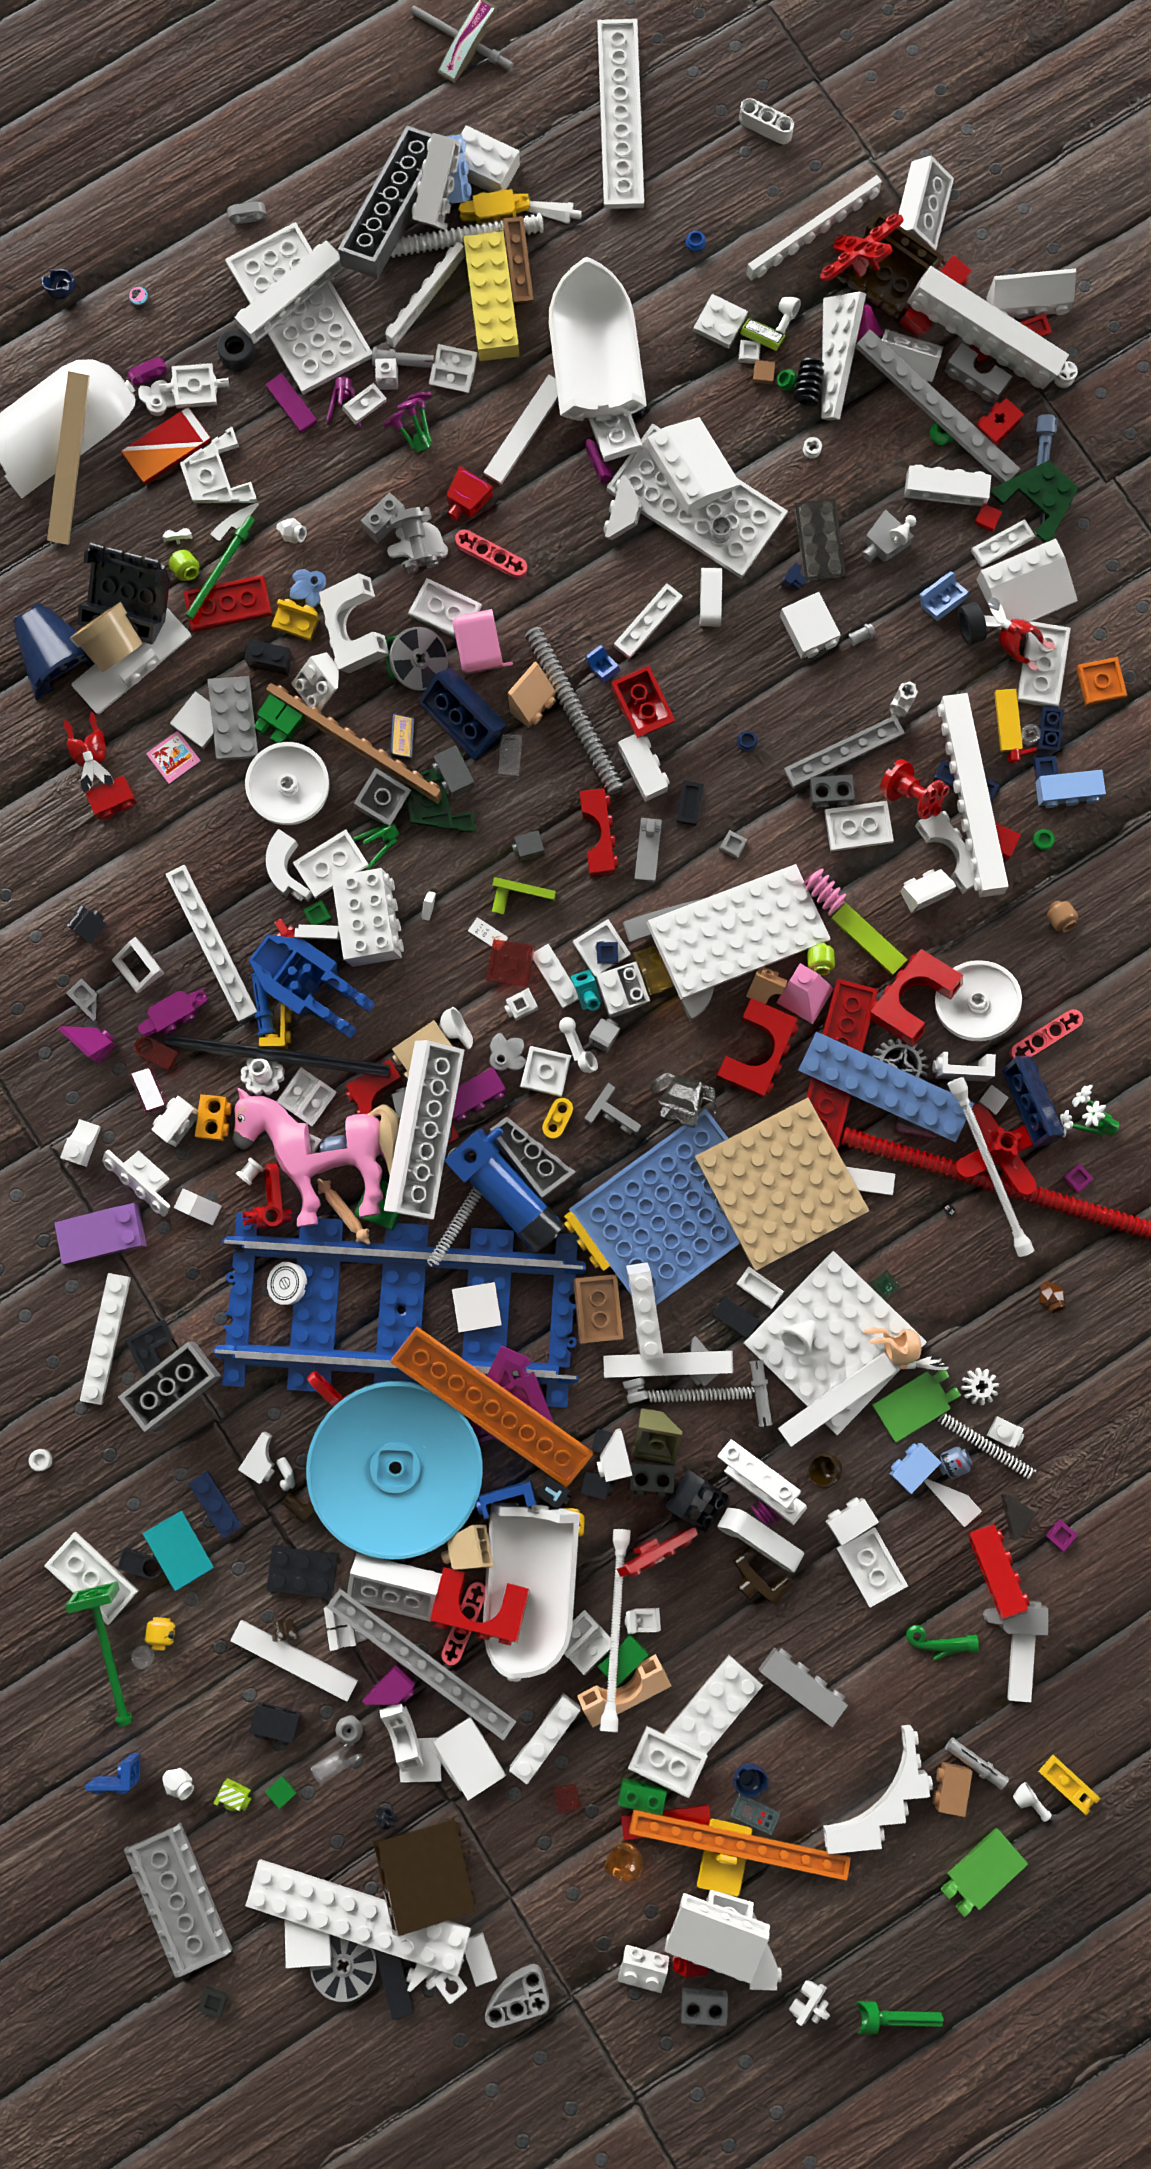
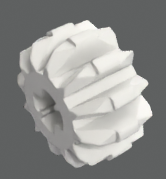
[961,1368,999,1405]

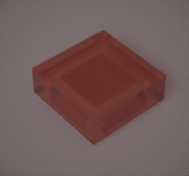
[554,1783,580,1812]

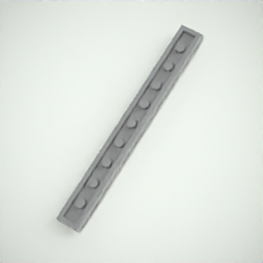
[855,329,1020,483]
[326,1588,516,1740]

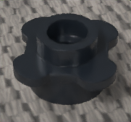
[375,1807,398,1830]

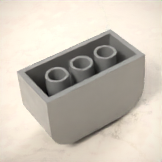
[118,1341,221,1432]

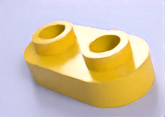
[542,1098,573,1139]

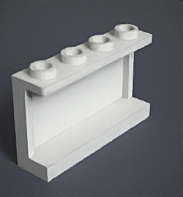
[665,1893,770,1984]

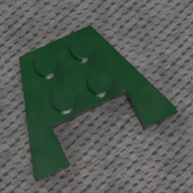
[990,460,1078,543]
[404,752,476,833]

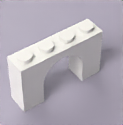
[319,573,389,673]
[626,1263,663,1361]

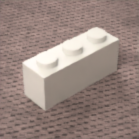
[618,734,670,802]

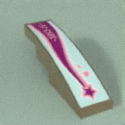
[438,0,497,84]

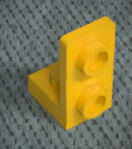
[259,1004,292,1049]

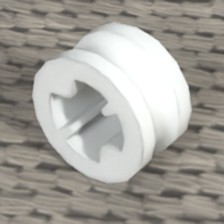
[803,437,822,459]

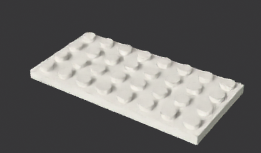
[225,222,372,395]
[606,423,788,579]
[646,864,831,999]

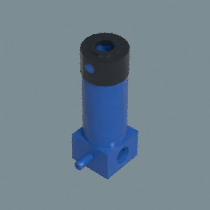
[444,1127,565,1254]

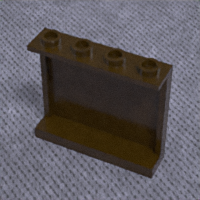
[373,1818,476,1937]

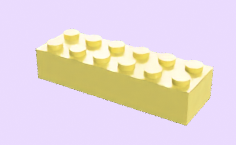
[464,231,519,361]

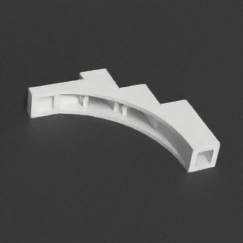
[823,1725,933,1854]

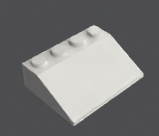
[646,417,741,515]
[976,539,1078,630]

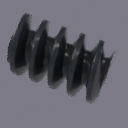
[794,358,824,406]

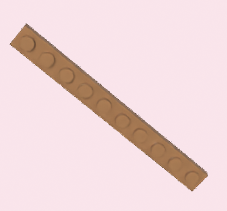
[266,683,443,804]

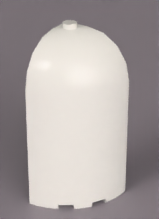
[549,257,647,421]
[0,360,136,498]
[483,1503,580,1682]

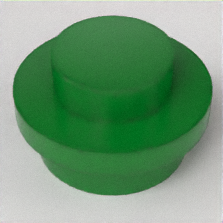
[777,370,797,391]

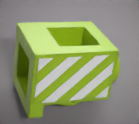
[213,1778,251,1811]

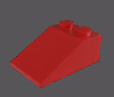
[611,665,676,738]

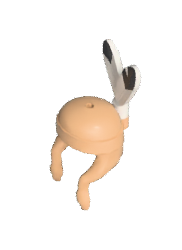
[863,1327,948,1370]

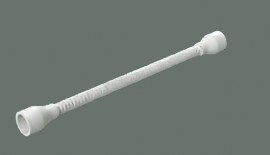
[948,1077,1034,1257]
[600,1529,631,1732]

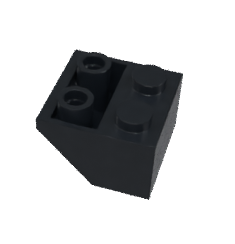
[665,1469,729,1533]

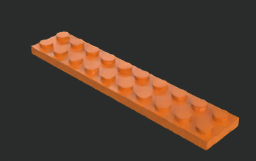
[390,1326,593,1487]

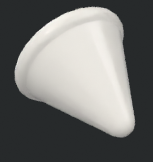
[780,1320,815,1356]

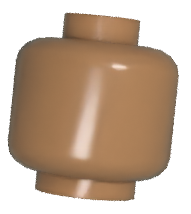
[1046,900,1079,933]

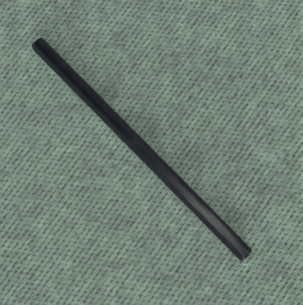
[164,1034,391,1077]

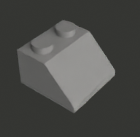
[353,768,411,826]

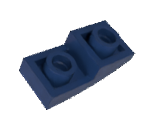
[1038,707,1064,751]

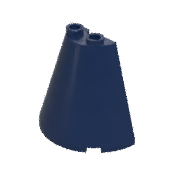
[13,603,95,701]

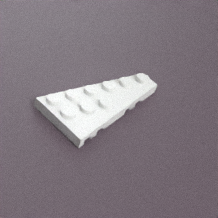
[821,292,866,420]

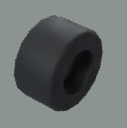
[217,329,256,371]

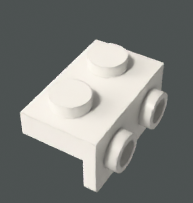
[618,1945,669,1993]

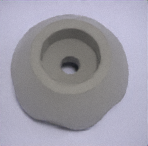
[336,1715,363,1744]

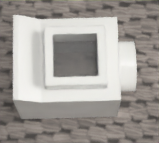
[504,988,538,1021]

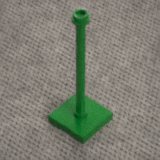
[65,1581,132,1727]

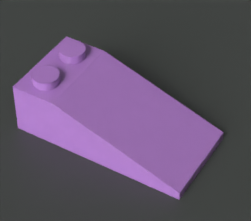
[55,1203,147,1265]

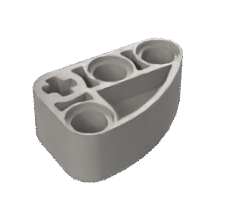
[485,1964,549,2028]

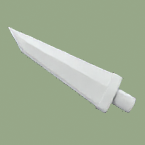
[526,201,582,224]

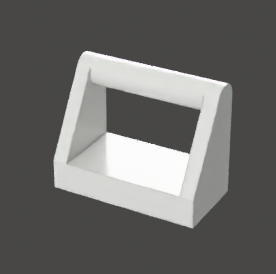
[112,937,165,993]

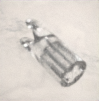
[311,1743,362,1784]

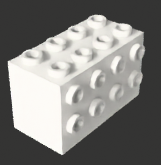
[332,868,404,967]

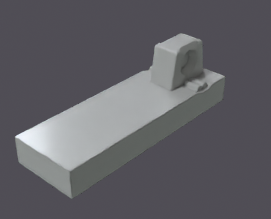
[634,818,662,882]

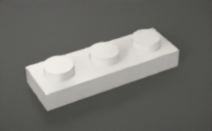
[530,944,579,1009]

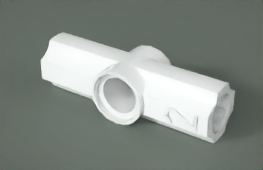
[889,681,918,719]

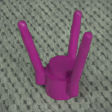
[326,377,361,428]

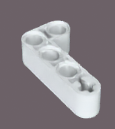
[717,1507,804,1573]

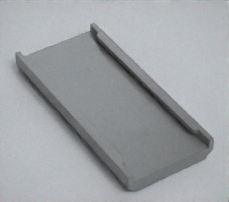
[124,1822,232,1978]

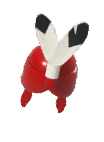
[984,597,1056,671]
[64,712,113,793]

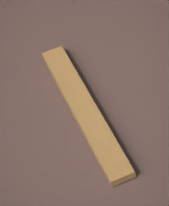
[47,371,90,545]

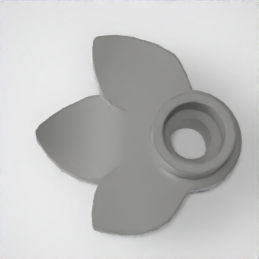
[489,1033,526,1071]

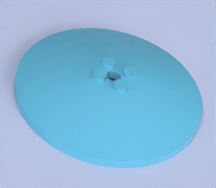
[306,1381,483,1559]

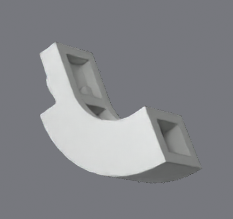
[380,1704,423,1772]

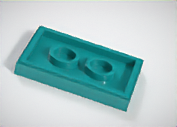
[143,1510,214,1591]

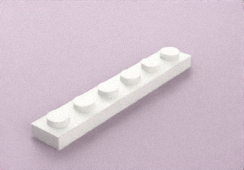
[386,241,465,348]
[80,1273,131,1405]

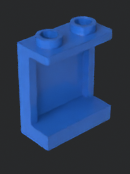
[476,1480,537,1519]

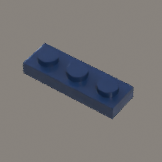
[188,1471,243,1539]

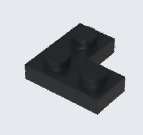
[125,1319,175,1377]

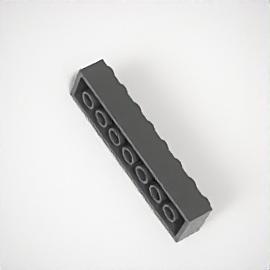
[338,126,432,279]

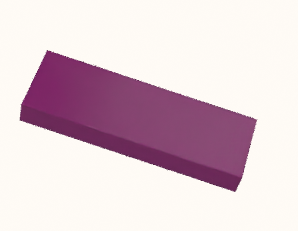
[265,373,318,434]

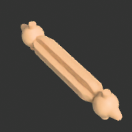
[317,1178,370,1245]

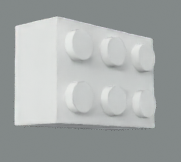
[461,126,520,192]

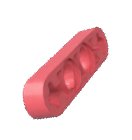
[455,530,527,579]
[1009,1009,1083,1060]
[442,1581,485,1665]

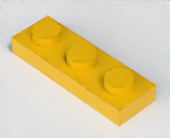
[564,1211,610,1271]

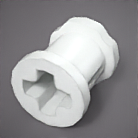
[236,1157,264,1185]

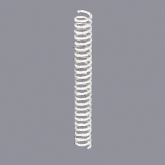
[427,1186,481,1267]
[648,1387,755,1403]
[938,1413,1036,1479]

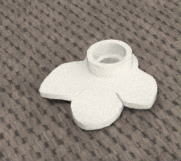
[139,380,176,416]

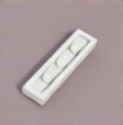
[614,584,683,659]

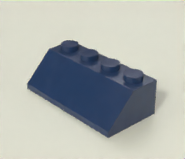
[418,667,507,760]
[1002,1056,1065,1148]

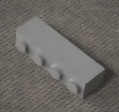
[759,1647,848,1727]

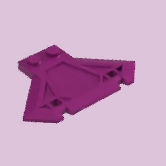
[465,1345,554,1443]

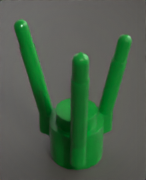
[352,823,399,870]

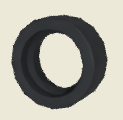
[957,602,987,645]

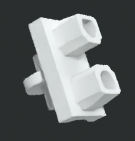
[789,1980,830,2026]

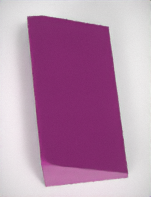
[586,439,614,485]

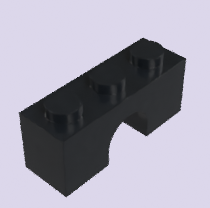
[580,1428,625,1500]

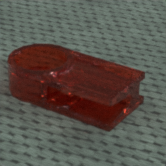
[134,1036,179,1071]

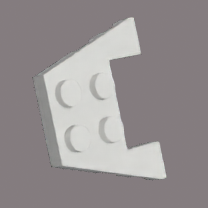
[180,427,258,503]

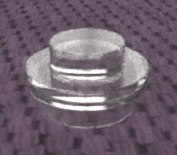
[132,1645,154,1669]

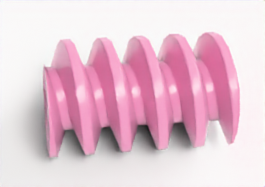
[803,868,847,916]

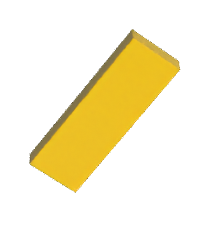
[994,689,1023,752]

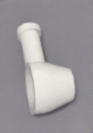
[776,297,801,334]
[1013,1782,1052,1822]

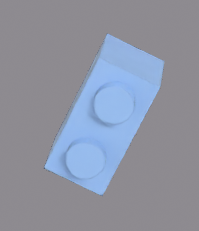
[889,1443,941,1494]

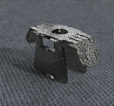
[650,1073,717,1128]

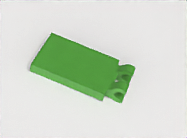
[872,1370,961,1443]
[941,1827,1028,1917]

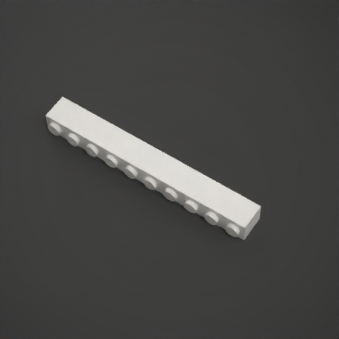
[938,693,1009,897]

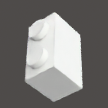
[825,1497,879,1546]

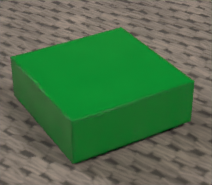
[303,900,332,925]
[265,1775,297,1809]

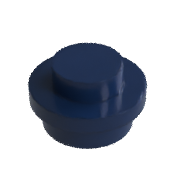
[737,731,758,752]

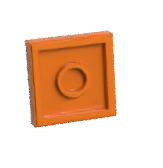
[1076,657,1127,706]

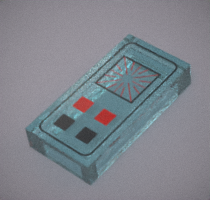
[730,1794,780,1835]

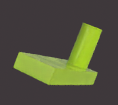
[492,877,557,914]

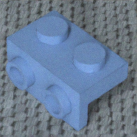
[920,571,970,621]

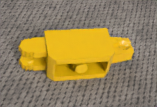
[458,189,530,226]

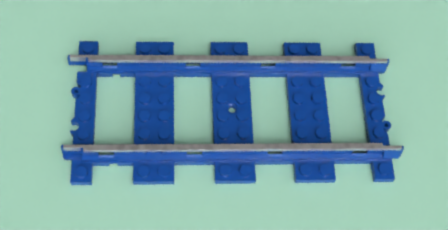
[213,1213,586,1408]

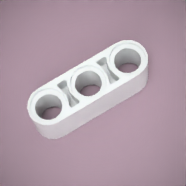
[739,98,794,144]
[700,568,722,627]

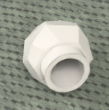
[276,518,307,544]
[163,1768,194,1800]

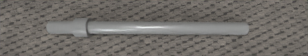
[411,5,514,71]

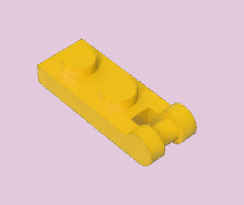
[1039,1755,1101,1815]

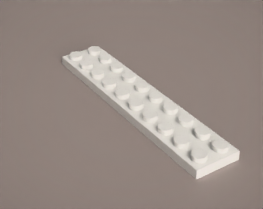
[598,19,644,209]
[246,1860,471,1976]

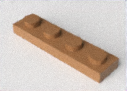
[502,217,533,304]

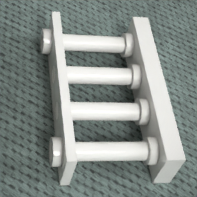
[717,1439,807,1525]

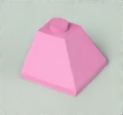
[777,963,834,1025]

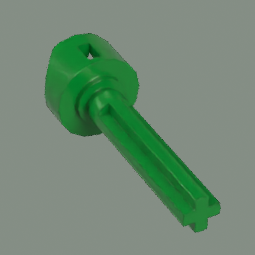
[856,2001,944,2035]

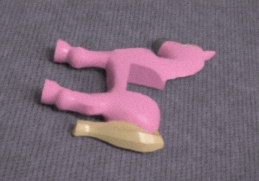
[232,1088,400,1227]

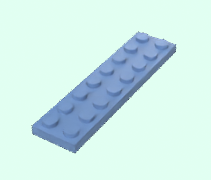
[798,1032,974,1142]

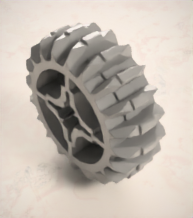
[872,1038,928,1079]

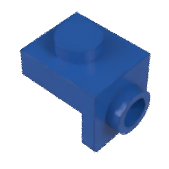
[586,645,621,683]

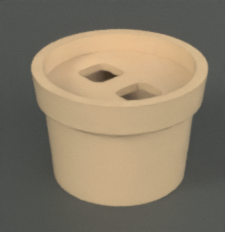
[69,602,143,672]

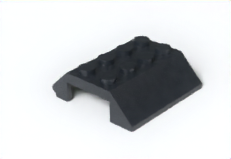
[77,542,170,645]

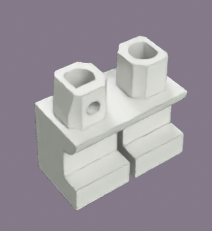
[324,1605,368,1651]

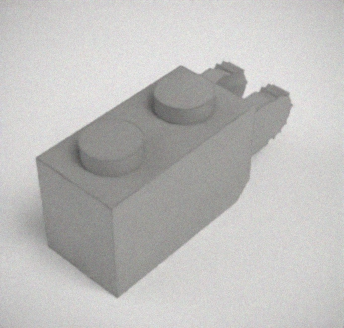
[982,1601,1048,1635]

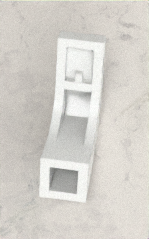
[266,829,313,902]

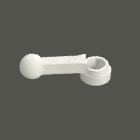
[559,1017,598,1073]

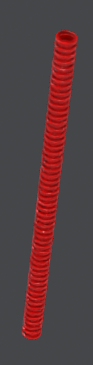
[841,1127,1151,1241]

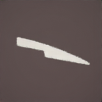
[211,503,259,541]

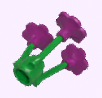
[384,392,432,453]

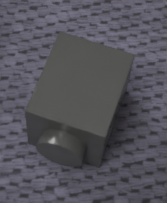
[512,830,545,862]

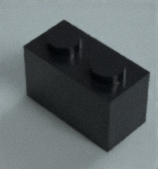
[244,639,293,676]
[249,1702,302,1745]

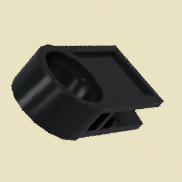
[117,1548,163,1579]

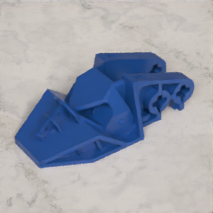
[249,935,375,1039]

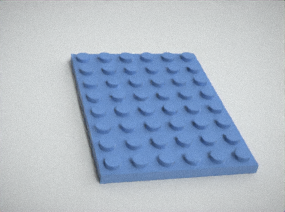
[569,1109,740,1305]

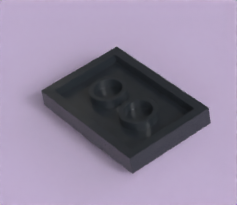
[266,1545,338,1599]

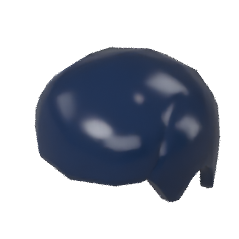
[42,269,75,299]
[733,1763,769,1798]

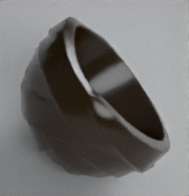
[808,1452,842,1489]

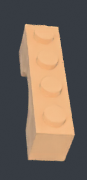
[577,1654,671,1727]

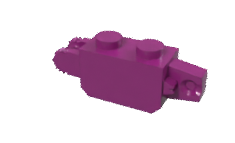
[138,989,209,1037]

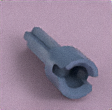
[1036,414,1058,466]

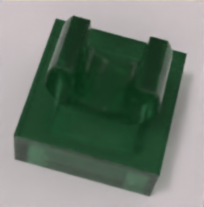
[869,1270,900,1300]

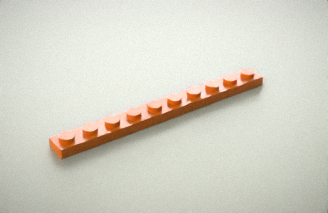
[629,1809,851,1881]

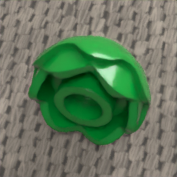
[930,422,954,445]

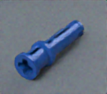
[251,973,277,1037]

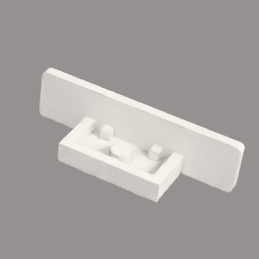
[102,1150,170,1217]

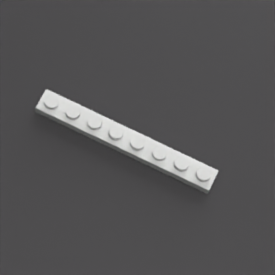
[747,175,882,281]
[166,865,257,1023]

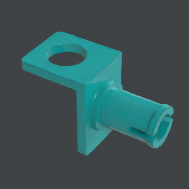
[570,970,602,1011]

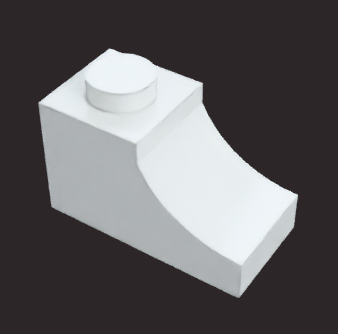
[60,1119,101,1167]
[238,1432,275,1484]

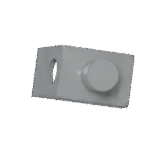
[862,510,914,562]

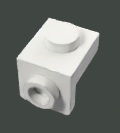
[625,1608,661,1634]

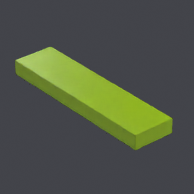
[831,903,907,976]

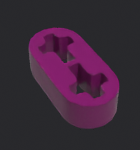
[128,358,167,386]

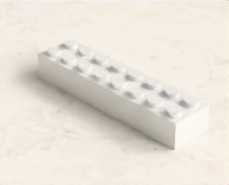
[907,266,1069,389]
[384,1040,464,1220]

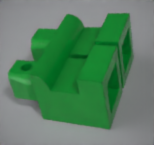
[254,694,306,744]

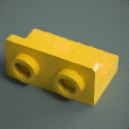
[272,599,319,641]

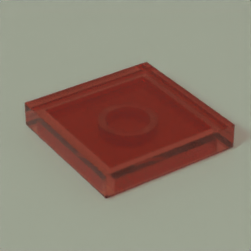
[486,939,535,987]

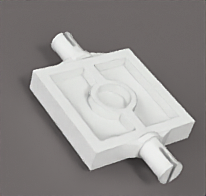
[159,363,229,409]

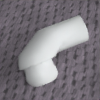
[276,1457,295,1491]

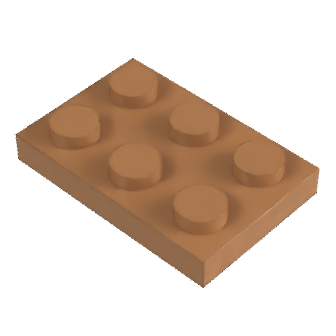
[573,1275,624,1344]

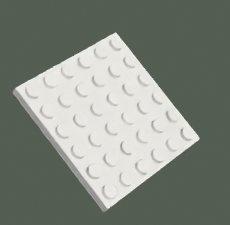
[744,1251,927,1435]

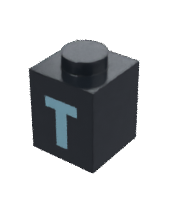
[537,1475,572,1509]

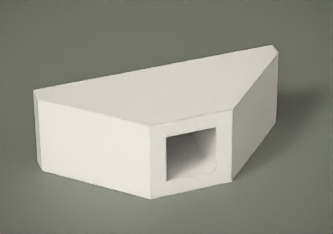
[603,475,643,540]

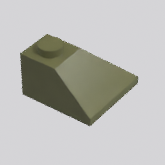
[633,1408,682,1464]

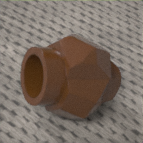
[1039,1282,1066,1314]

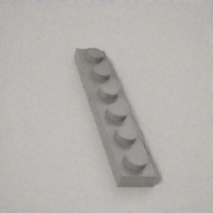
[783,715,905,788]

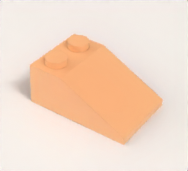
[508,662,556,728]

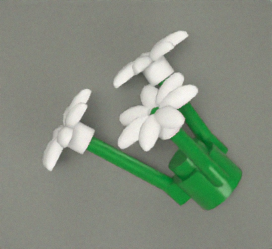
[1060,1085,1119,1137]

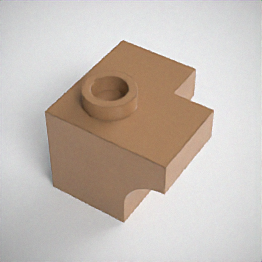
[746,967,787,1004]

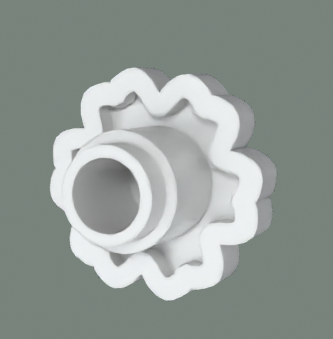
[241,1058,285,1095]

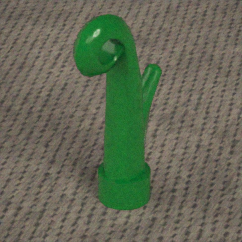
[906,1625,979,1661]

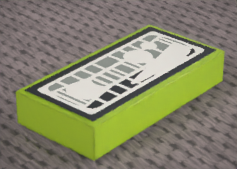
[740,318,785,351]

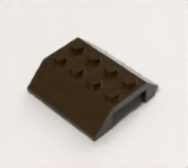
[836,211,944,319]

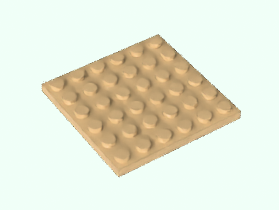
[695,1098,869,1271]

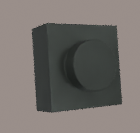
[198,1986,228,2018]

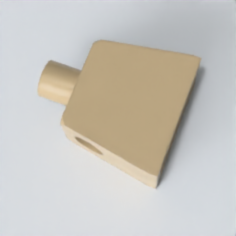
[441,1525,494,1570]

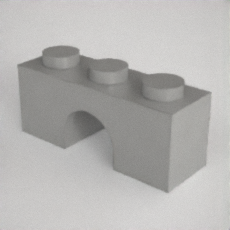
[945,343,1012,405]

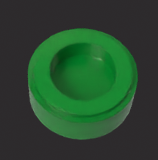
[1032,829,1055,851]

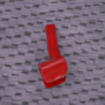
[1008,747,1037,763]

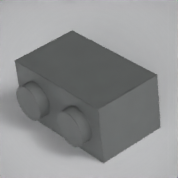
[432,745,475,798]

